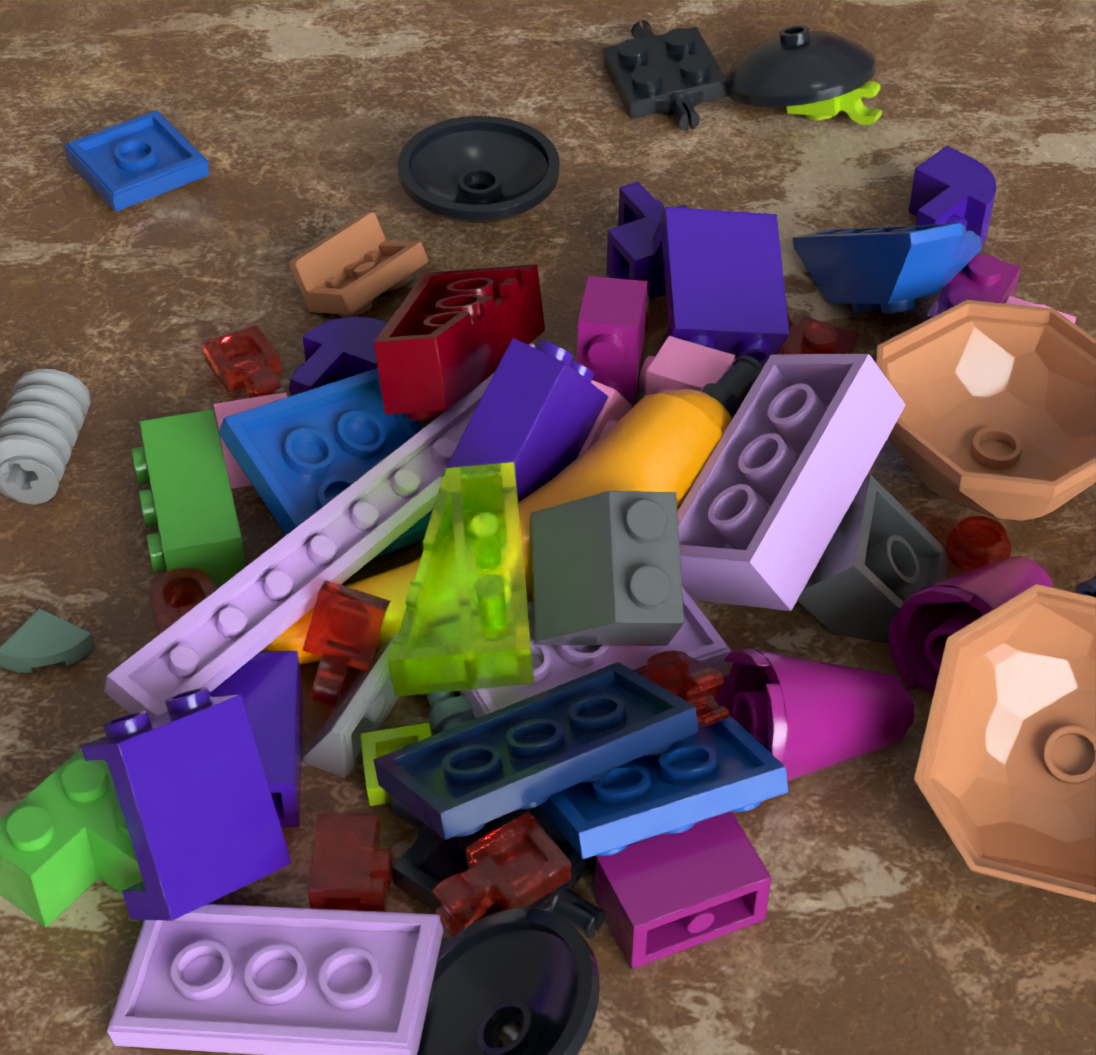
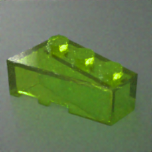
[387,462,534,697]

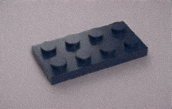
[373,662,699,840]

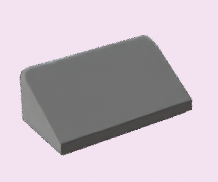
[303,634,409,778]

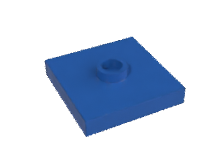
[64,110,209,212]

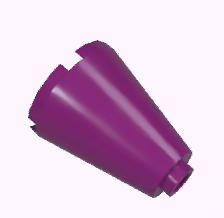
[888,556,1053,704]
[713,649,915,782]

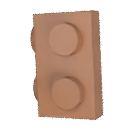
[289,212,429,318]

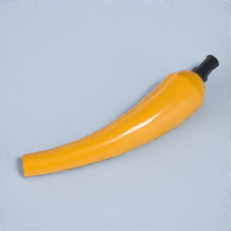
[260,355,763,665]

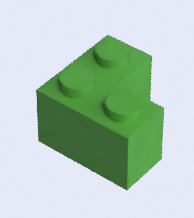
[0,749,143,928]

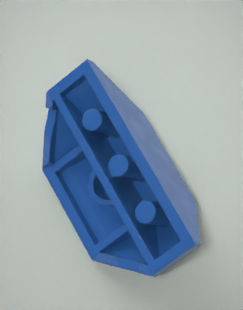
[793,223,982,313]

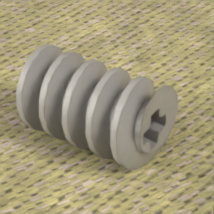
[0,369,91,505]

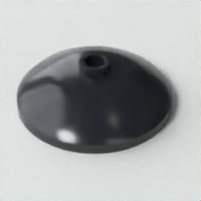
[725,25,876,107]
[398,116,560,223]
[417,908,600,1055]

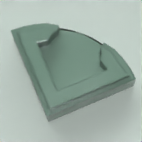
[0,608,95,673]

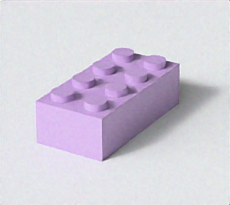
[677,354,906,611]

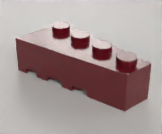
[374,264,545,420]

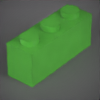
[131,409,246,596]

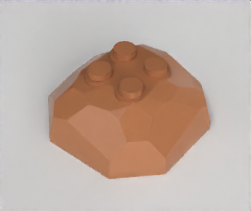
[875,300,1096,521]
[914,584,1096,903]

